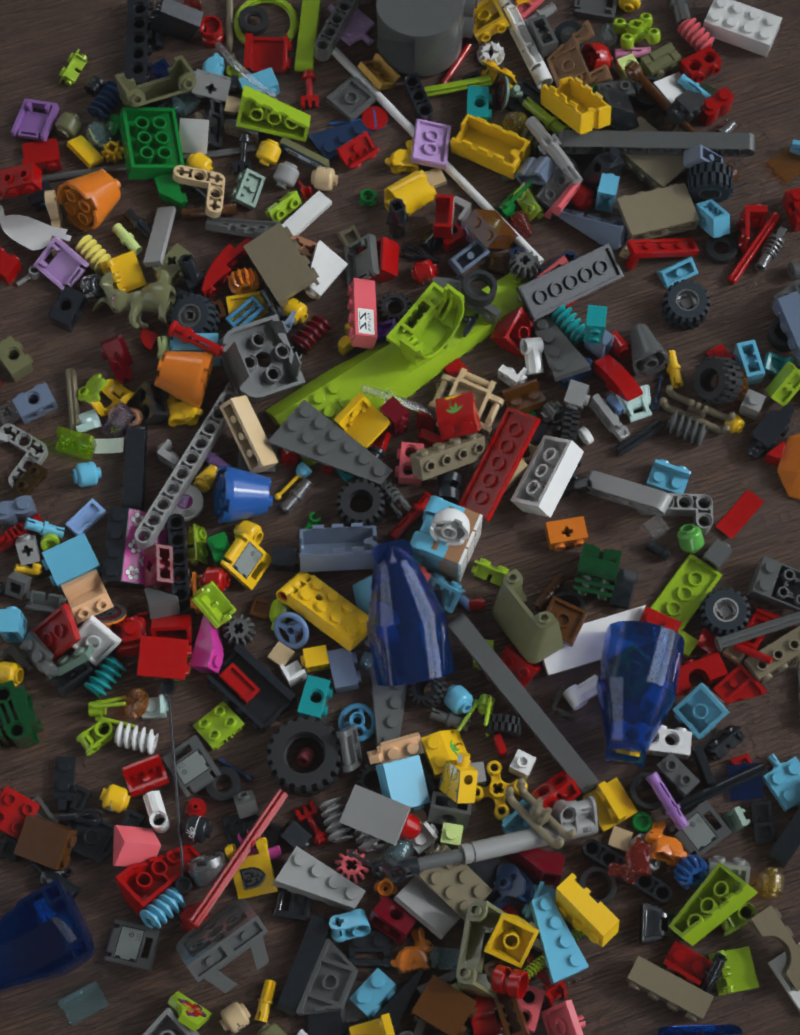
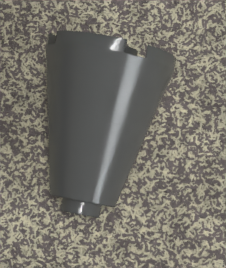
[630,324,669,376]

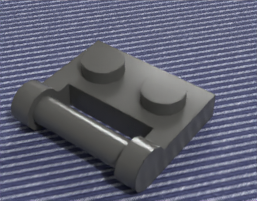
[336,724,363,772]

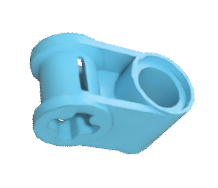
[329,909,371,942]

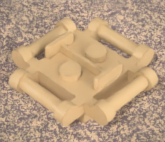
[428,367,504,434]

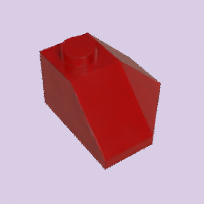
[490,307,533,359]

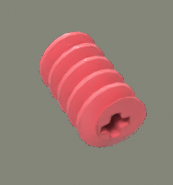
[677,18,715,52]

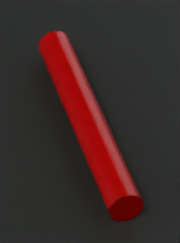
[440,43,472,84]

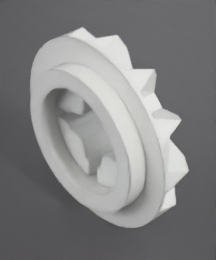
[477,41,505,66]

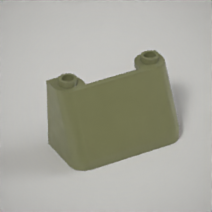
[115,55,196,107]
[492,568,564,664]
[456,901,507,998]

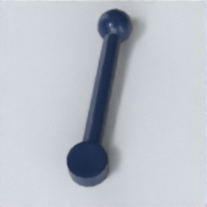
[651,375,664,411]
[217,757,254,782]

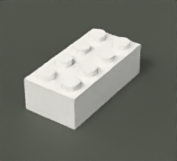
[703,0,782,57]
[510,435,584,518]

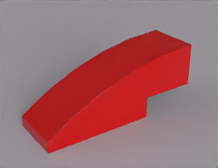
[593,354,643,402]

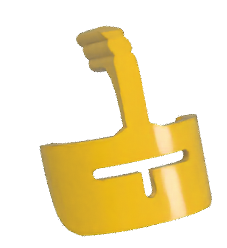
[91,379,136,416]

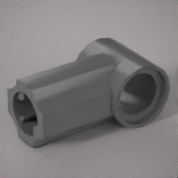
[668,0,691,26]

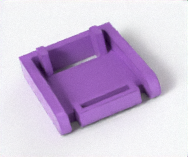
[11,98,60,142]

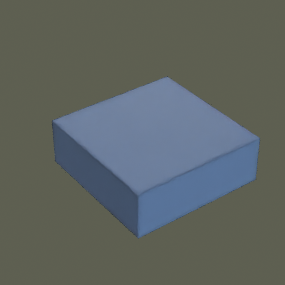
[606,394,624,417]

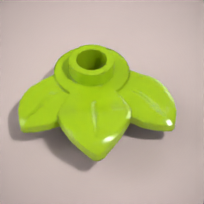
[77,373,109,404]

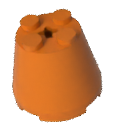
[57,169,121,231]
[154,350,214,408]

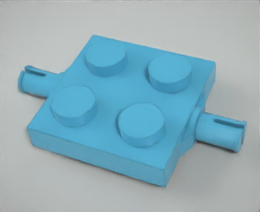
[762,753,800,812]

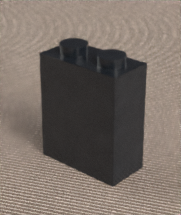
[149,0,204,43]

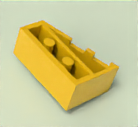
[555,873,620,948]

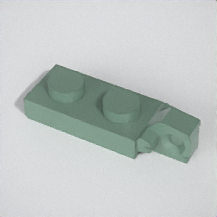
[46,644,94,680]

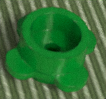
[359,189,377,207]

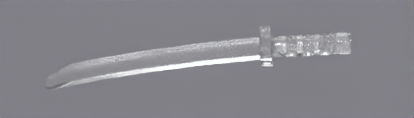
[215,42,277,99]
[360,385,437,420]

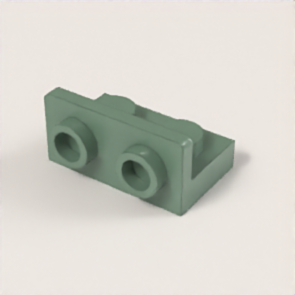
[230,168,266,210]

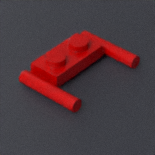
[733,608,794,665]

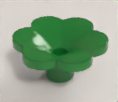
[107,114,120,135]

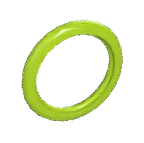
[233,0,299,45]

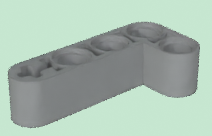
[636,493,713,535]

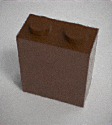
[464,209,518,249]
[14,815,78,870]
[411,975,478,1035]

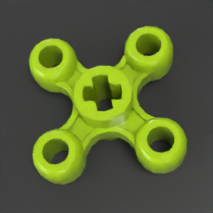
[613,13,661,50]

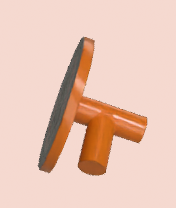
[94,603,126,631]

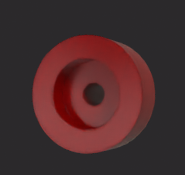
[186,798,207,817]

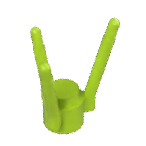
[457,694,495,737]
[88,695,135,728]

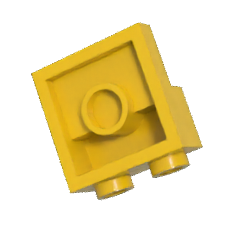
[473,0,510,43]

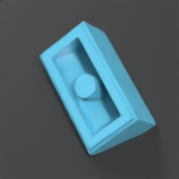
[656,256,698,288]

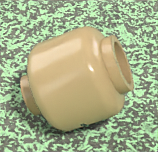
[311,166,338,191]
[219,1002,251,1034]

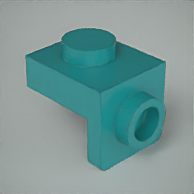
[763,352,794,377]

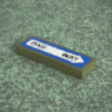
[280,137,330,169]

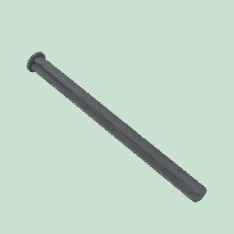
[714,611,800,652]

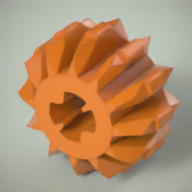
[228,267,259,295]

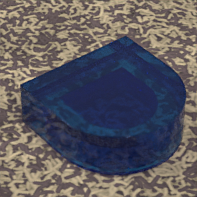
[152,58,170,79]

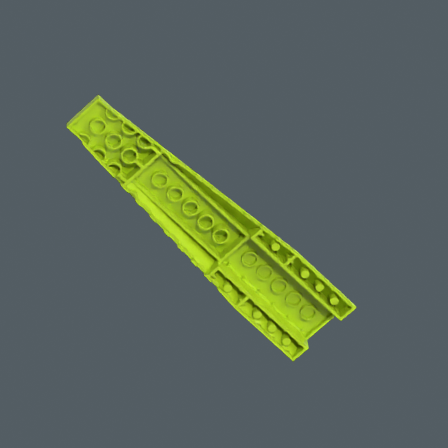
[265,273,529,467]

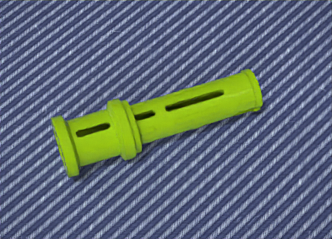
[522,97,570,135]

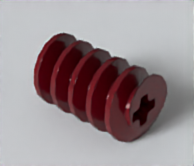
[291,315,332,355]

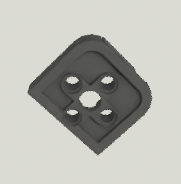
[219,314,306,403]
[176,899,269,994]

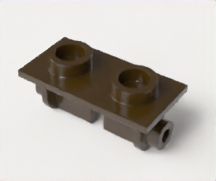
[10,462,48,497]

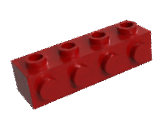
[0,163,42,201]

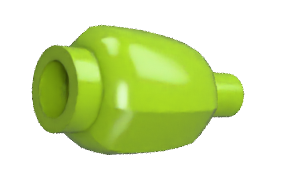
[269,598,290,631]

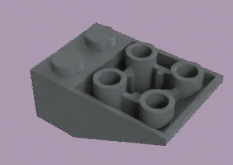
[746,556,800,612]

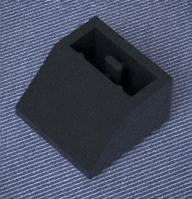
[601,86,639,131]

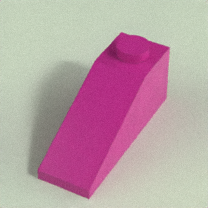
[189,614,224,674]

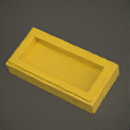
[67,135,104,169]

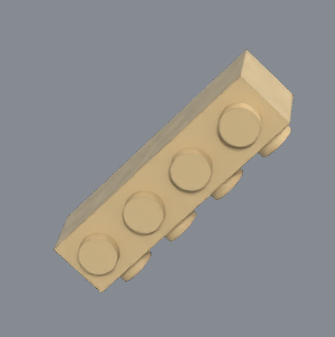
[220,395,278,473]

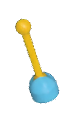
[274,462,312,500]

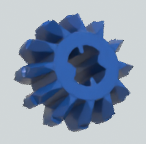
[673,854,709,890]

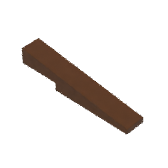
[483,958,531,1035]

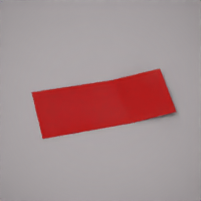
[715,489,764,539]

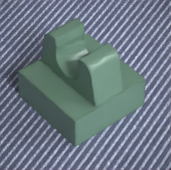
[722,806,750,834]

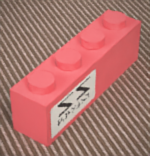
[347,278,378,349]

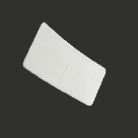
[92,438,124,454]

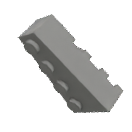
[272,846,366,912]

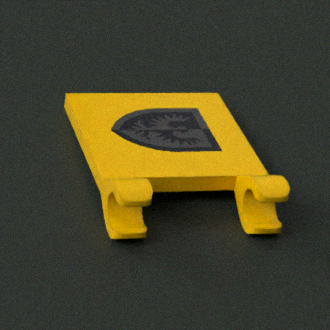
[225,837,278,899]

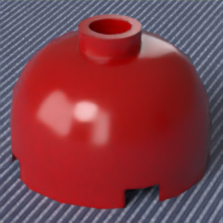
[582,42,613,72]

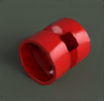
[199,15,224,49]
[490,965,529,999]

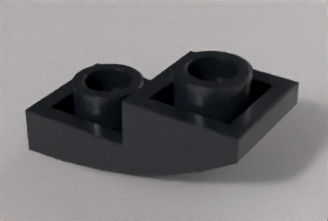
[610,568,639,610]

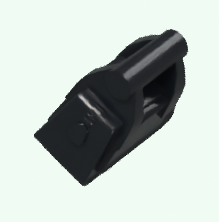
[639,903,674,945]

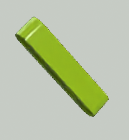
[295,0,321,72]

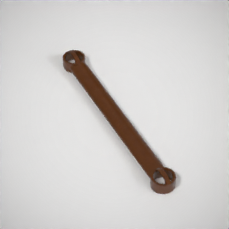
[625,61,739,182]

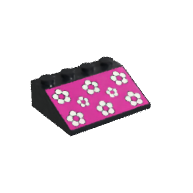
[102,507,168,590]

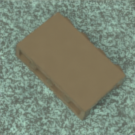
[619,116,689,190]
[614,183,700,242]
[243,222,320,308]

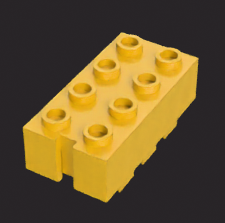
[540,76,611,135]
[450,114,531,180]

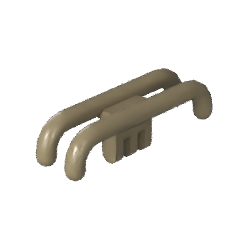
[660,385,736,434]

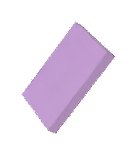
[410,118,451,170]

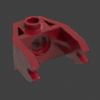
[100,333,134,385]

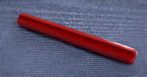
[727,212,780,285]

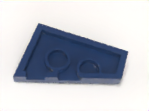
[307,120,371,163]

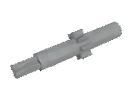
[525,116,583,185]

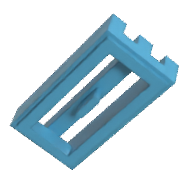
[225,296,265,328]

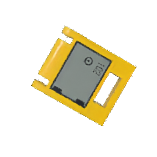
[220,532,272,590]

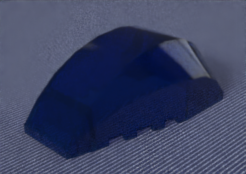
[0,878,96,992]

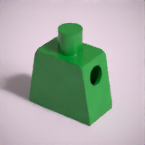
[206,532,231,572]

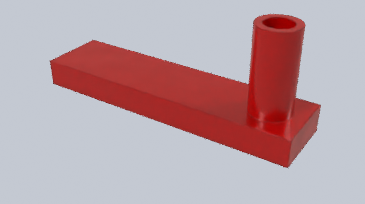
[625,238,699,270]

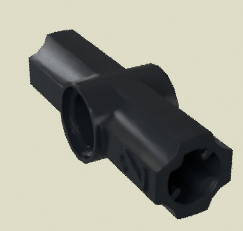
[386,198,409,239]

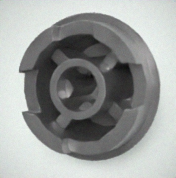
[188,852,228,887]

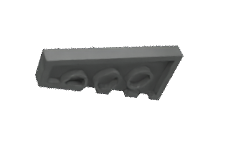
[206,217,279,238]
[532,316,591,382]
[369,669,409,749]

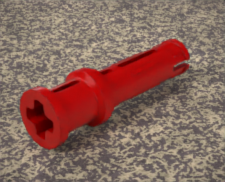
[168,320,224,357]
[388,491,432,543]

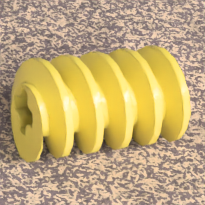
[75,235,111,275]

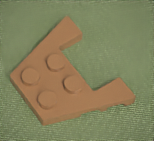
[547,20,613,87]

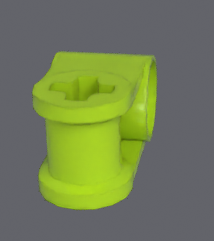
[76,720,116,756]
[720,903,756,937]

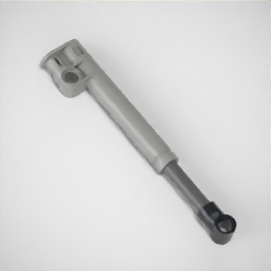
[382,795,598,883]

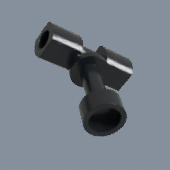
[560,459,592,499]

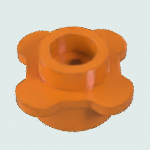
[373,877,398,900]

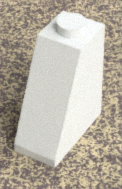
[304,241,348,301]

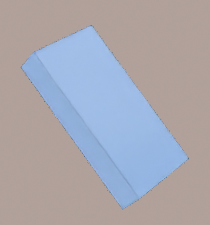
[65,498,107,536]

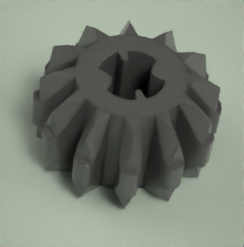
[508,249,540,281]
[223,614,256,647]

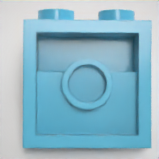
[672,683,730,739]

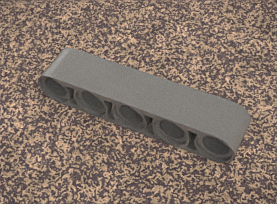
[586,470,672,516]

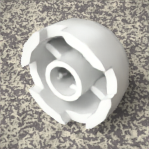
[430,508,470,546]

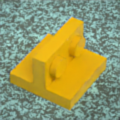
[582,777,638,833]

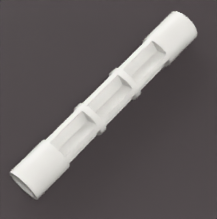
[496,0,553,89]

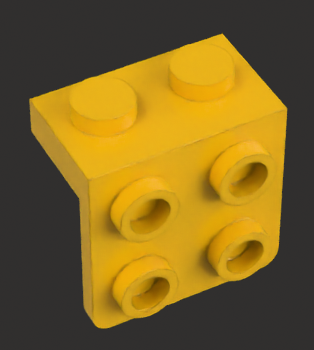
[334,392,391,448]

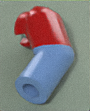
[458,594,486,612]

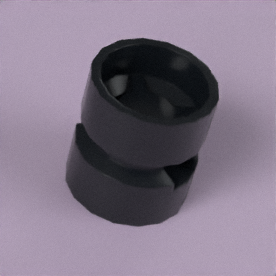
[435,471,462,504]

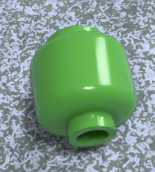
[677,524,705,553]

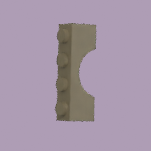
[746,905,800,992]

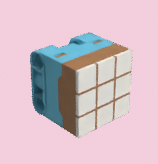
[407,495,483,583]

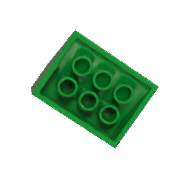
[119,107,185,180]

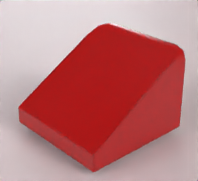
[764,442,786,466]
[695,628,719,654]

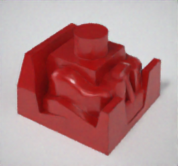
[112,611,151,659]

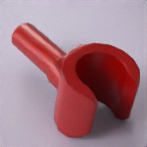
[296,179,313,200]

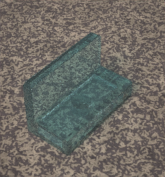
[58,981,109,1025]

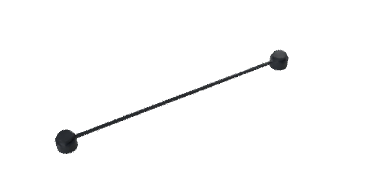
[160,678,192,894]

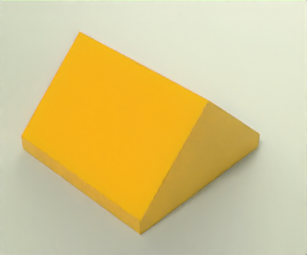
[483,913,539,968]

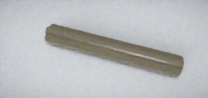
[65,368,82,438]

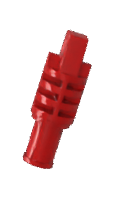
[0,513,43,552]

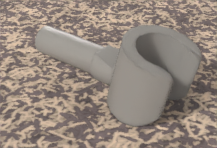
[16,265,40,286]

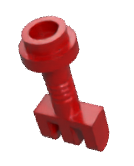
[301,70,319,109]
[294,801,328,846]

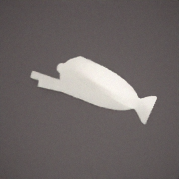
[0,205,72,250]

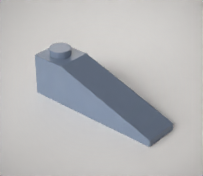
[554,208,628,250]

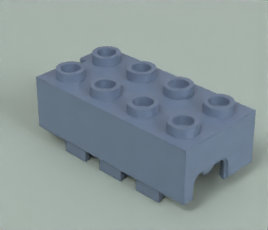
[299,523,378,572]

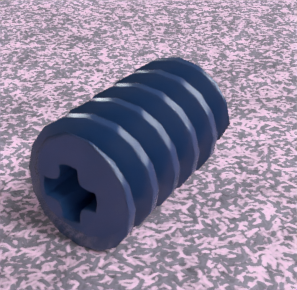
[87,80,120,120]

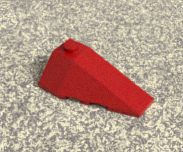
[115,843,201,916]

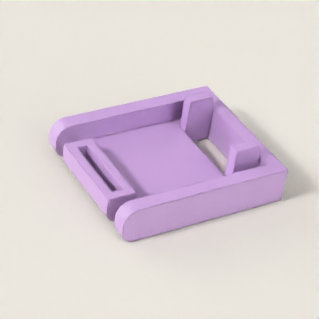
[33,236,90,290]

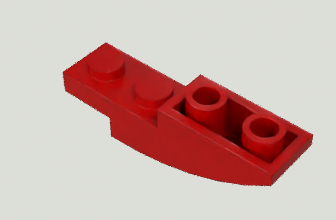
[202,237,252,298]

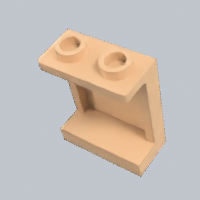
[61,569,114,623]

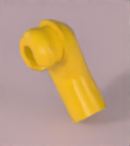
[14,562,43,575]

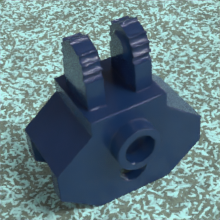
[487,863,534,910]

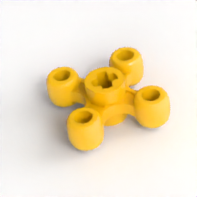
[475,760,528,821]

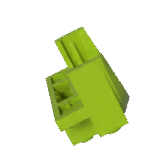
[386,281,464,366]

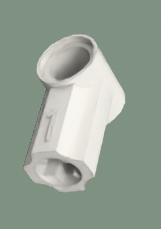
[520,337,544,375]
[563,675,605,711]
[143,790,170,833]

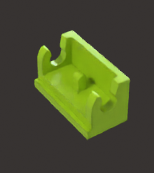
[765,361,800,407]
[192,581,236,629]

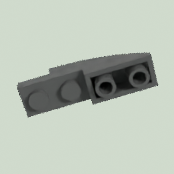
[431,277,501,324]

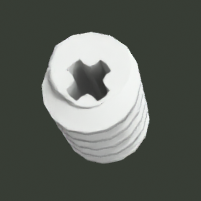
[114,721,159,755]

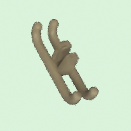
[505,778,576,849]

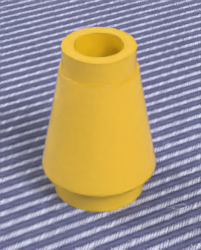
[193,464,217,493]

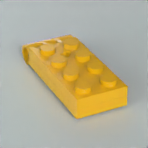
[276,571,376,651]

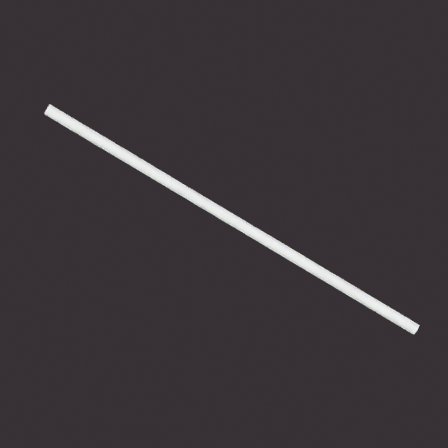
[332,47,544,265]

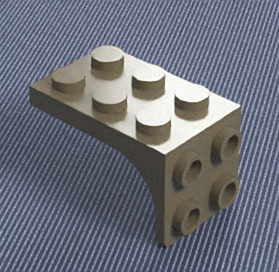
[414,843,493,921]

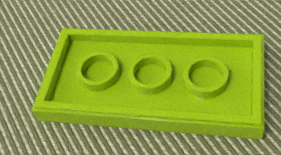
[650,553,722,636]

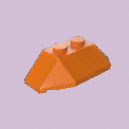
[777,433,800,501]

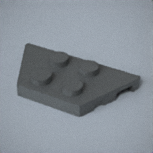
[296,938,358,1016]

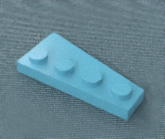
[530,892,589,986]

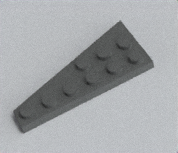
[267,400,393,486]

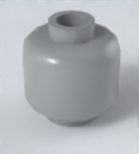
[273,161,299,190]

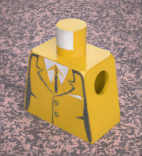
[438,752,478,804]

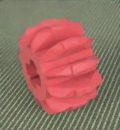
[335,849,369,884]

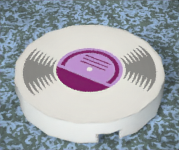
[166,484,204,522]

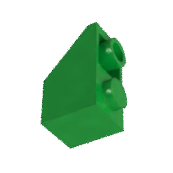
[154,172,188,211]

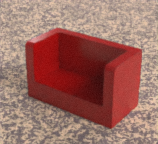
[433,194,455,238]

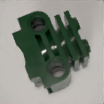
[573,542,622,600]
[0,680,44,749]

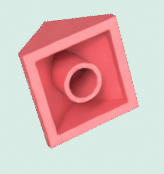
[113,825,161,867]

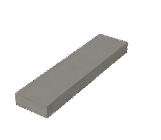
[143,206,176,267]

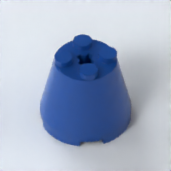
[213,466,273,524]

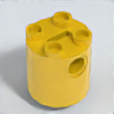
[384,170,437,216]

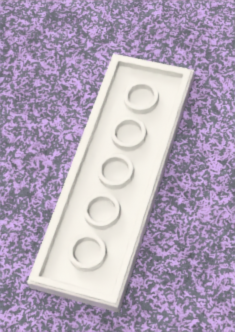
[542,605,658,676]

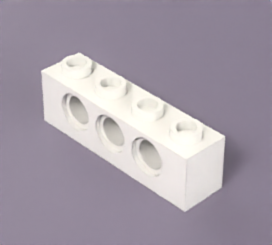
[608,720,692,760]

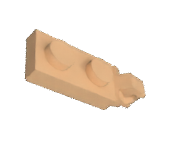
[367,732,424,764]

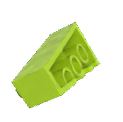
[236,85,311,142]
[668,861,758,946]

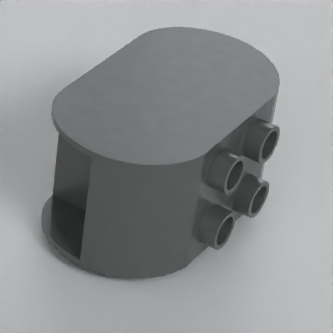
[376,0,478,77]

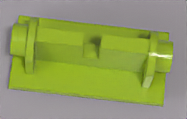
[59,48,87,86]
[513,182,544,222]
[265,190,302,222]
[186,523,208,565]
[471,558,510,587]

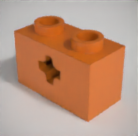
[545,516,588,551]

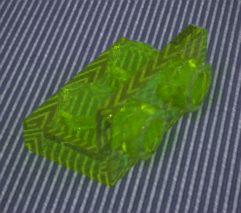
[55,426,97,461]

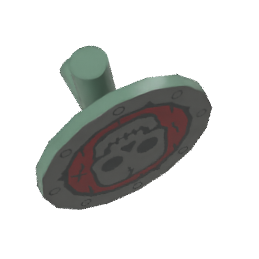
[494,74,523,111]

